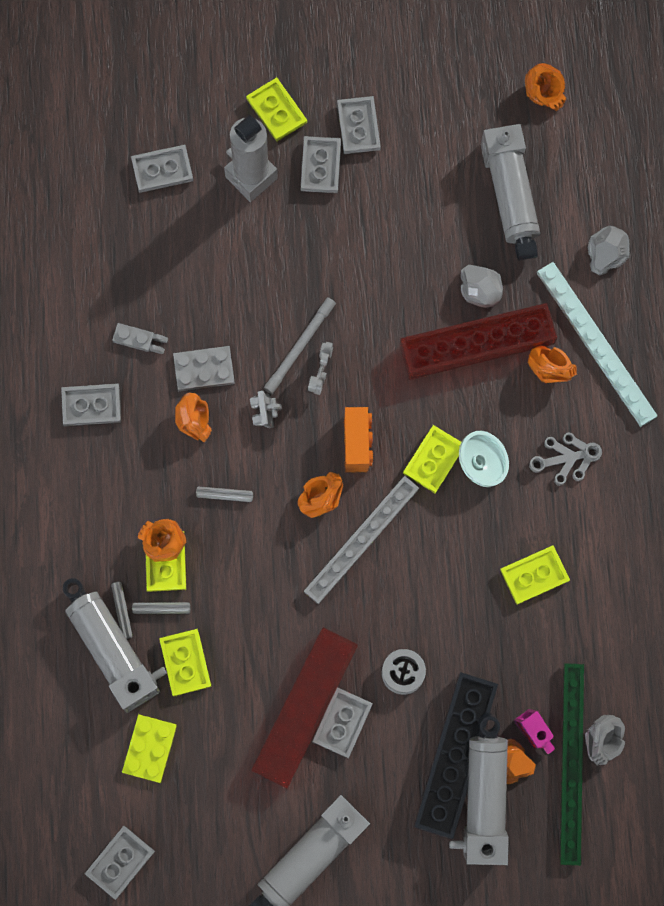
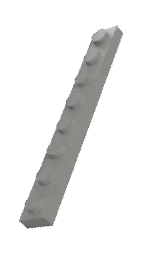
[304,476,419,605]

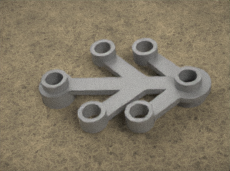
[308,342,333,395]
[529,432,602,486]

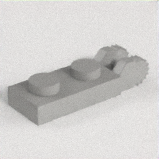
[112,323,168,354]

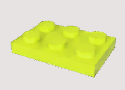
[246,77,307,142]
[403,425,461,494]
[146,531,186,592]
[500,546,570,605]
[159,629,212,696]
[122,714,177,783]

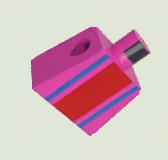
[513,709,555,755]

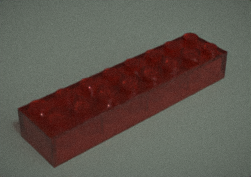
[399,303,557,380]
[251,627,358,789]

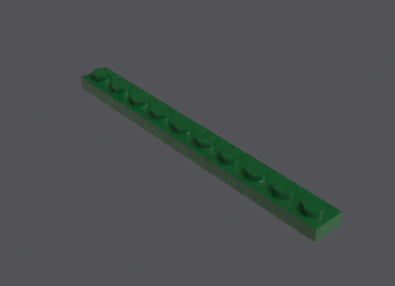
[560,663,584,866]

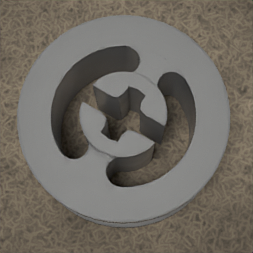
[382,649,426,695]

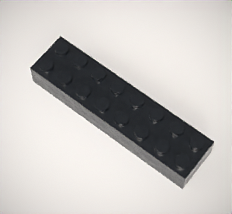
[413,672,498,840]

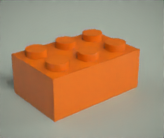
[344,407,373,472]

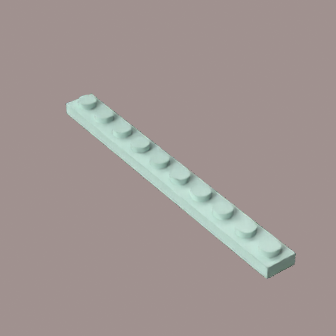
[537,262,657,427]

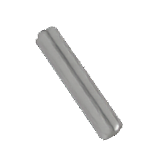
[196,487,253,502]
[111,582,132,639]
[132,602,190,614]

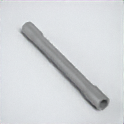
[263,297,336,395]

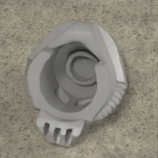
[588,226,629,275]
[461,265,503,308]
[585,715,625,765]

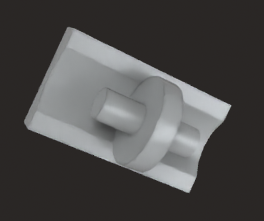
[250,391,282,428]

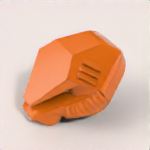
[525,63,566,111]
[528,346,577,383]
[175,393,212,442]
[297,472,343,518]
[138,519,186,562]
[507,739,536,785]

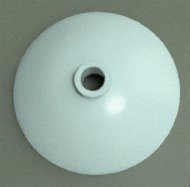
[459,431,509,487]

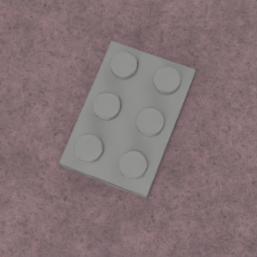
[337,96,381,154]
[301,136,341,193]
[131,145,193,193]
[173,346,235,392]
[61,384,121,426]
[312,687,373,759]
[85,826,155,900]

